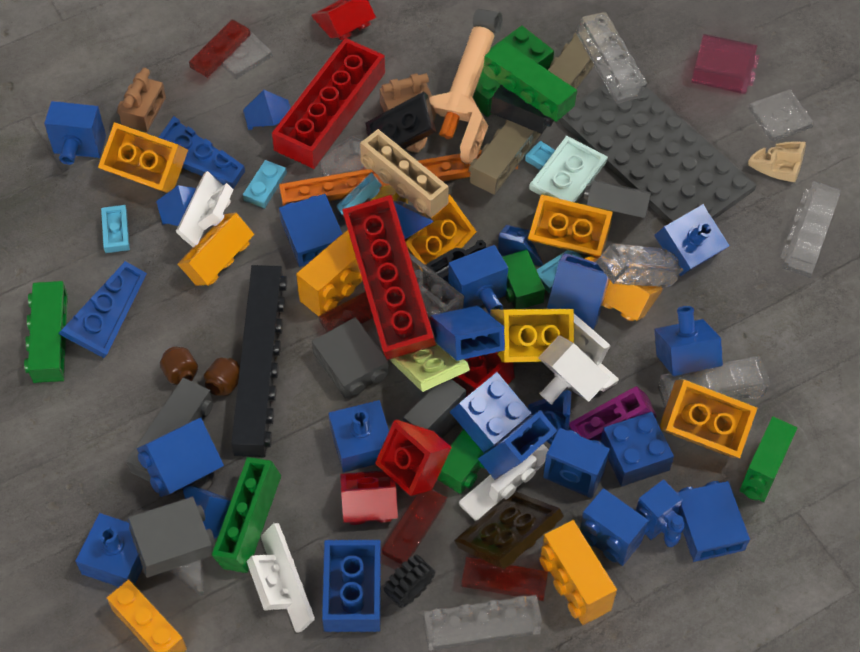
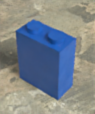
[279,194,342,267]
[547,253,613,330]
[430,306,505,361]
[478,410,557,480]
[137,418,224,497]
[677,481,750,562]

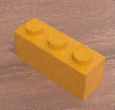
[178,212,255,286]
[107,579,187,652]

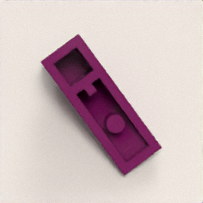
[569,386,657,441]

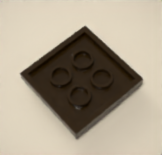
[454,491,564,569]

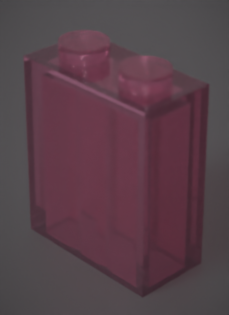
[692,34,760,94]

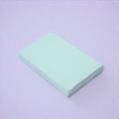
[529,136,608,203]

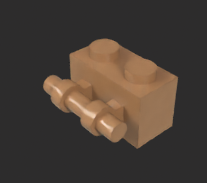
[117,68,166,132]
[379,73,432,112]

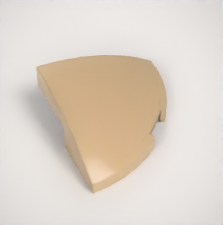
[748,142,806,182]

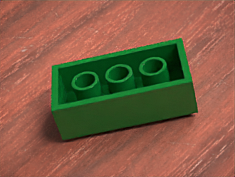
[473,25,554,117]

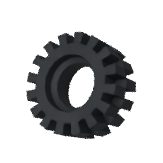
[383,555,435,608]

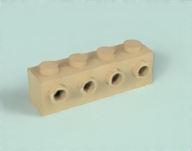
[360,129,449,218]

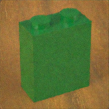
[739,416,798,502]

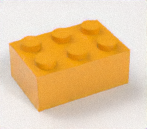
[98,122,188,193]
[296,230,363,318]
[659,379,758,458]
[539,520,617,625]

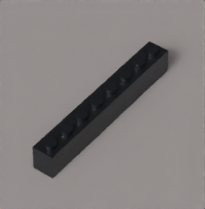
[231,265,287,457]

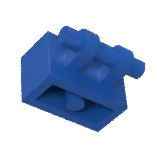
[636,479,685,547]

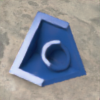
[243,90,290,130]
[156,185,196,226]
[394,201,434,239]
[498,225,544,266]
[527,390,571,445]
[183,485,232,539]

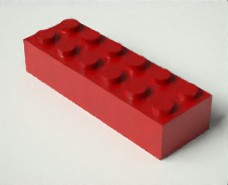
[272,38,385,169]
[342,195,436,360]

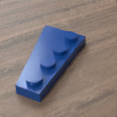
[158,116,245,189]
[58,261,147,358]

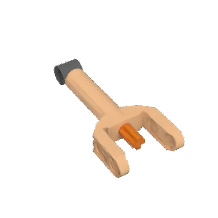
[406,9,503,164]

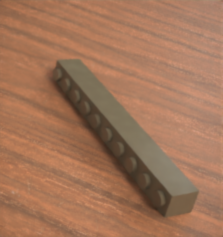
[469,23,610,195]

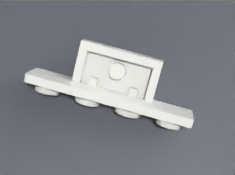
[176,171,233,247]
[574,314,619,392]
[459,444,549,521]
[247,523,314,633]

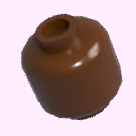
[160,346,198,385]
[204,357,240,396]

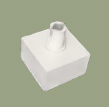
[538,335,610,405]

